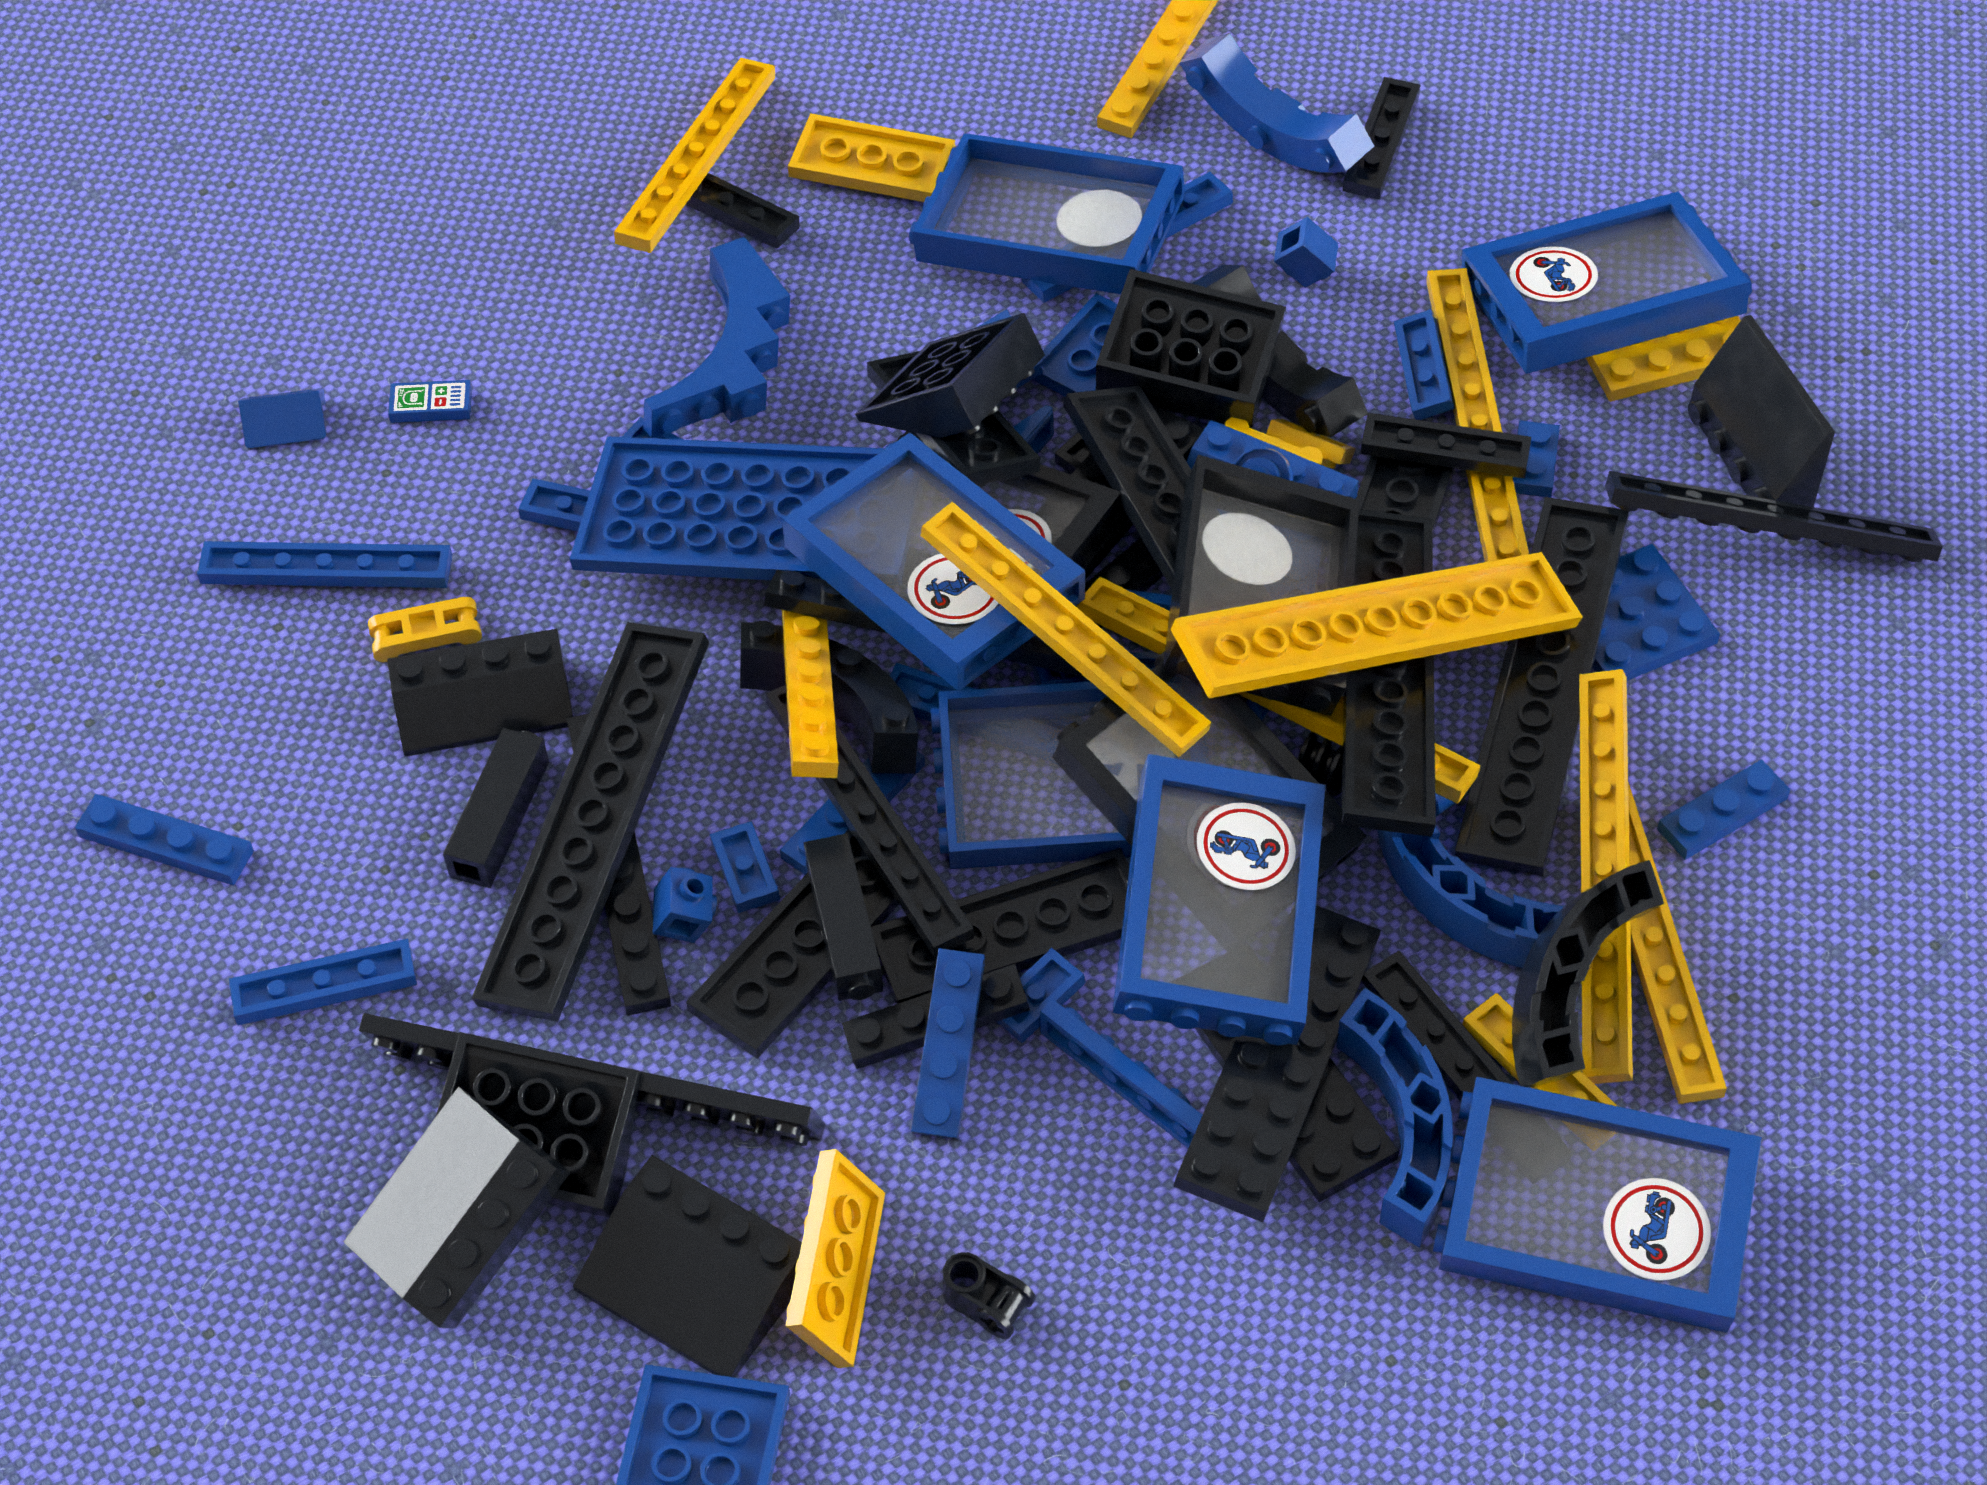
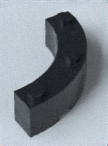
[1191,265,1368,437]
[740,621,918,774]
[1512,860,1664,1088]

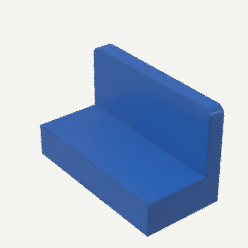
[238,388,327,448]

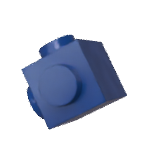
[1274,217,1339,288]
[653,866,717,943]

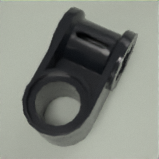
[943,1252,1036,1339]

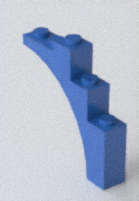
[644,237,790,438]

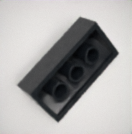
[387,629,573,757]

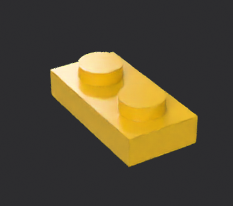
[1266,419,1356,469]

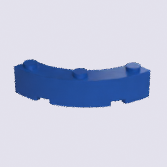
[1179,33,1374,173]
[1377,825,1565,968]
[1336,987,1453,1248]

